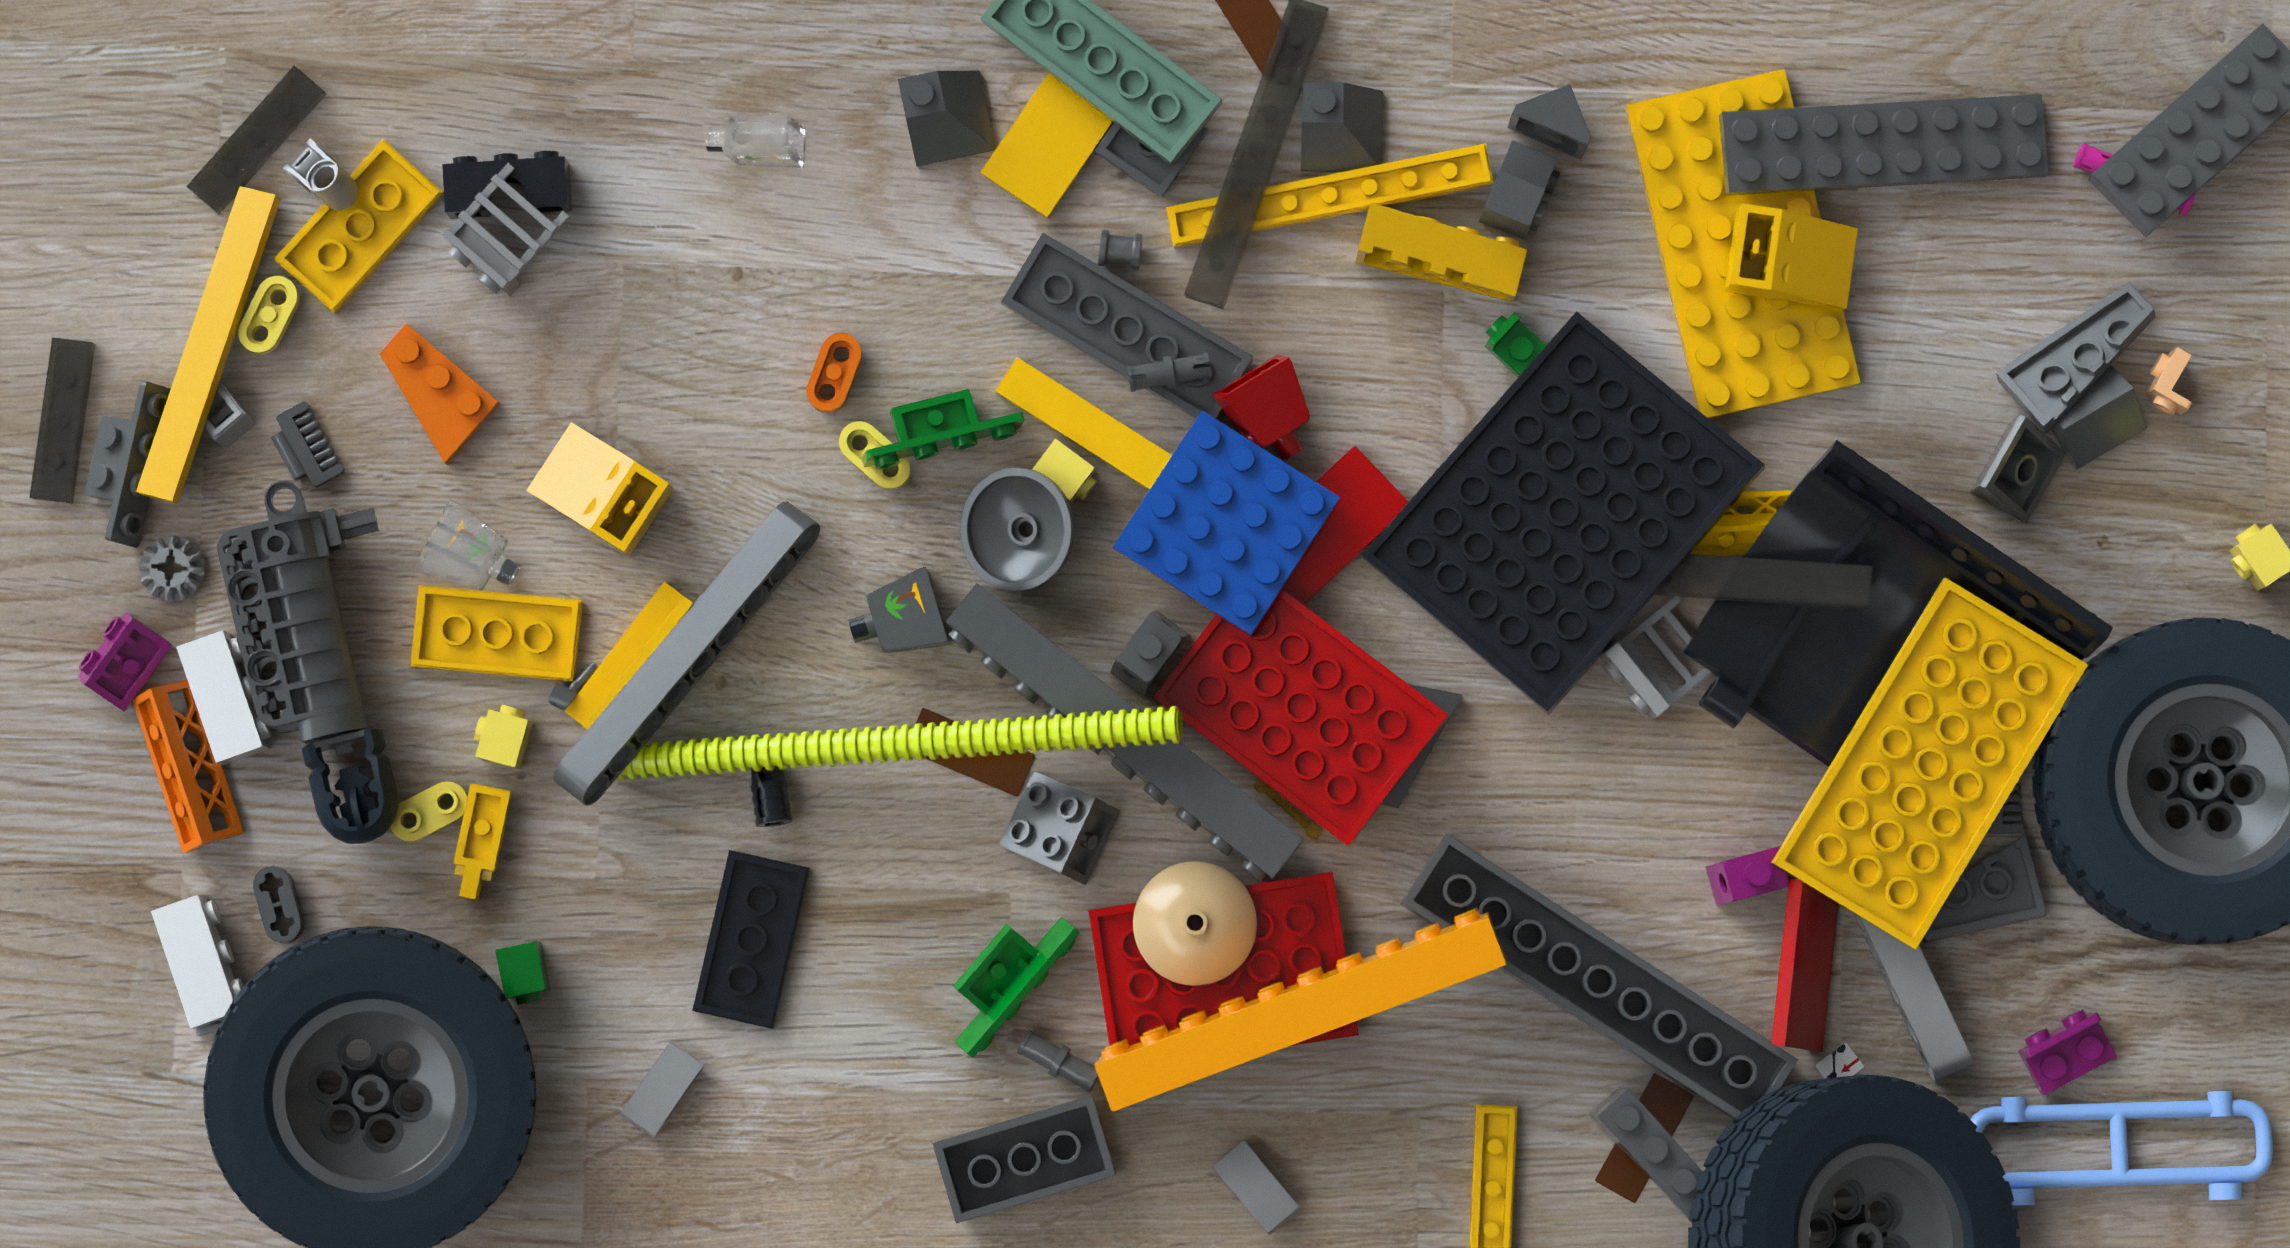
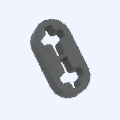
[253,866,304,943]

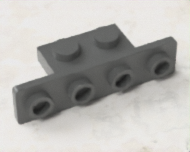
[84,381,171,548]

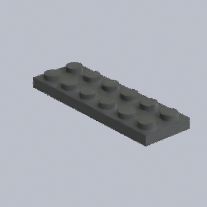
[2088,23,2290,237]
[1001,233,1253,419]

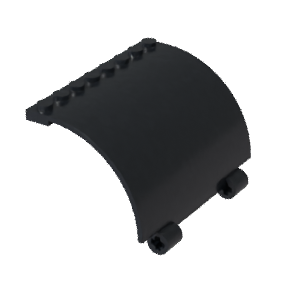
[1683,440,2113,767]

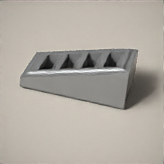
[170,379,256,448]

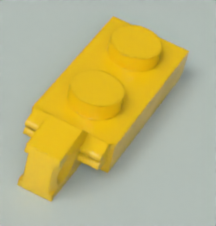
[453,783,513,901]

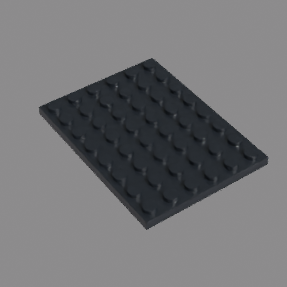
[1362,311,1765,715]

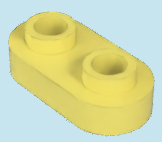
[238,276,300,355]
[839,421,911,490]
[390,781,468,842]

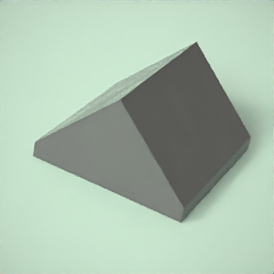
[1507,84,1591,160]
[2051,365,2147,470]
[1970,415,2066,523]

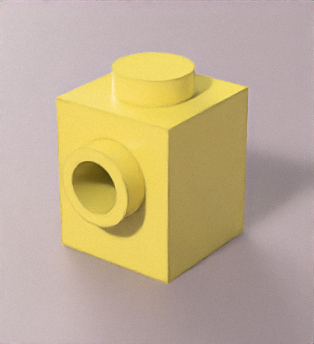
[1032,438,1097,504]
[2229,523,2290,591]
[474,705,534,770]

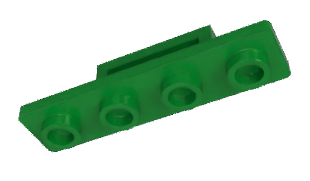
[862,389,1025,470]
[953,917,1079,1058]

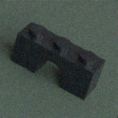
[442,151,572,219]

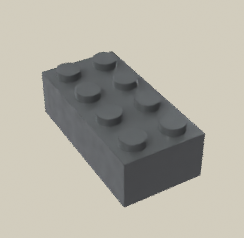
[932,1095,1117,1223]

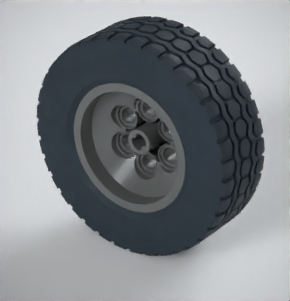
[2032,618,2290,945]
[203,926,536,1248]
[1688,1075,2020,1248]

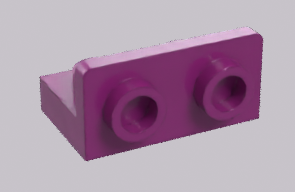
[78,611,172,711]
[2018,1009,2117,1095]

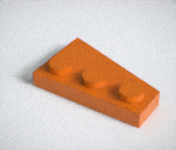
[380,323,500,465]

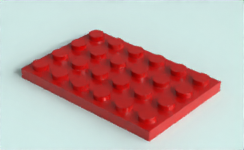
[1153,589,1449,847]
[1088,872,1359,1046]

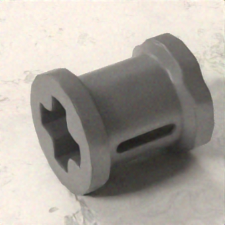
[1098,229,1143,270]

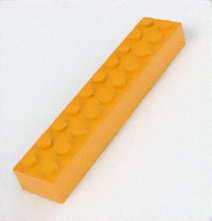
[1094,908,1507,1112]

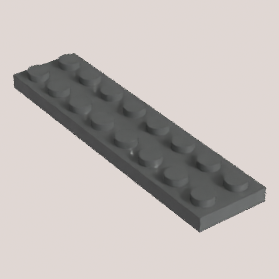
[1719,94,2049,196]

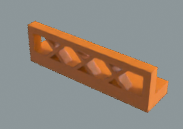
[132,680,244,854]

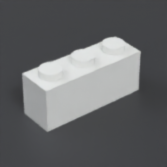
[176,630,272,765]
[151,895,244,1029]

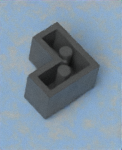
[1479,140,1561,240]

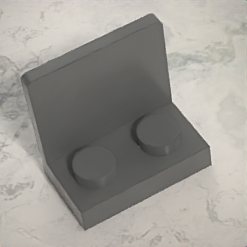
[1000,772,1120,885]

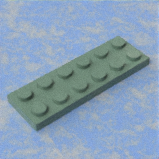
[980,0,1223,166]

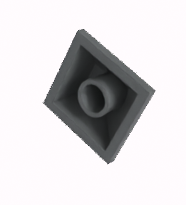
[898,70,996,167]
[1301,82,1383,172]

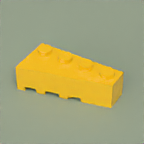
[1355,202,1527,303]

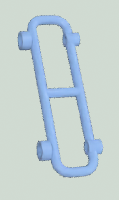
[1970,1091,2273,1206]

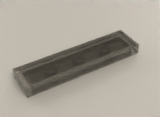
[186,65,326,215]
[29,337,96,504]

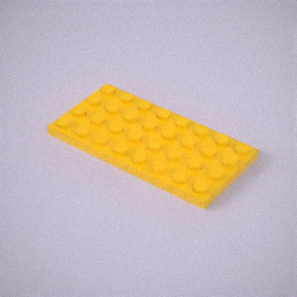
[1625,69,1861,419]
[1771,578,2088,950]

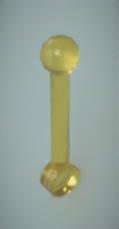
[1254,778,1322,840]

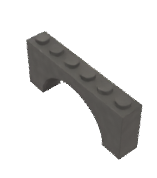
[1589,1087,1703,1224]

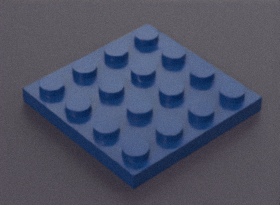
[1113,410,1340,637]

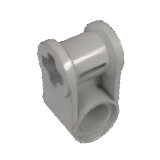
[283,138,359,211]

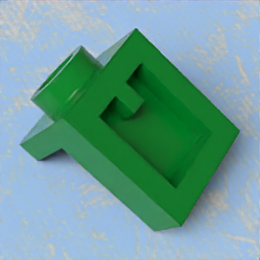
[1485,312,1546,377]

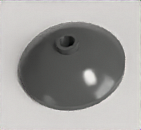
[960,468,1075,591]

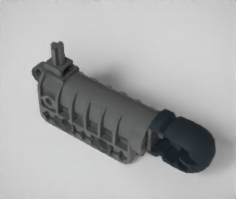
[217,481,398,844]

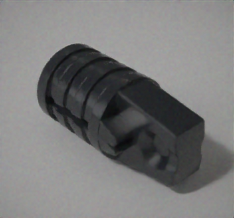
[750,766,792,827]

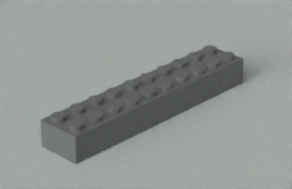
[946,583,1303,882]
[1400,834,1798,1120]

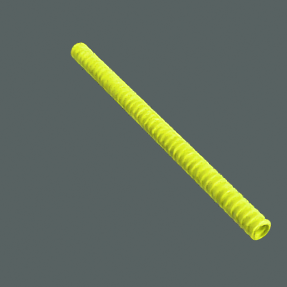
[617,706,1183,781]

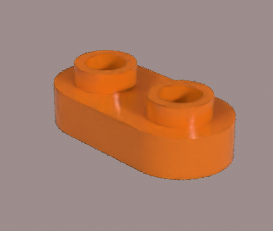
[806,333,862,413]

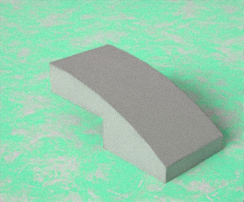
[620,1041,704,1138]
[1212,1140,1301,1235]

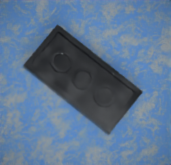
[692,850,810,1029]

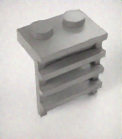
[441,163,570,296]
[1600,594,1711,720]

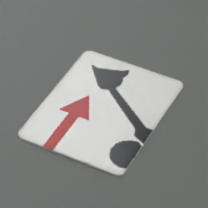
[1816,1043,1864,1079]

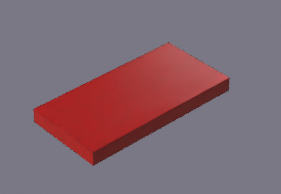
[1283,446,1408,605]
[1771,879,1839,1052]

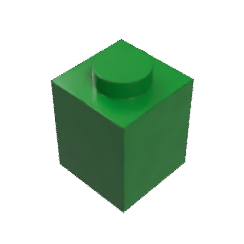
[495,941,551,1005]

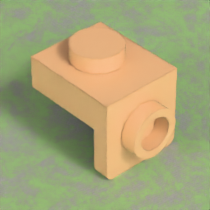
[2145,347,2192,415]

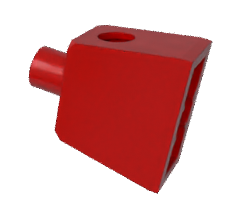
[1212,355,1310,460]

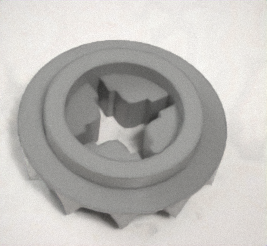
[138,536,205,602]

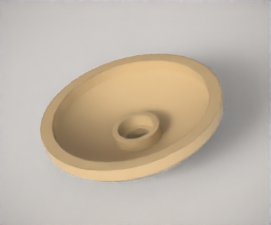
[1133,861,1257,986]

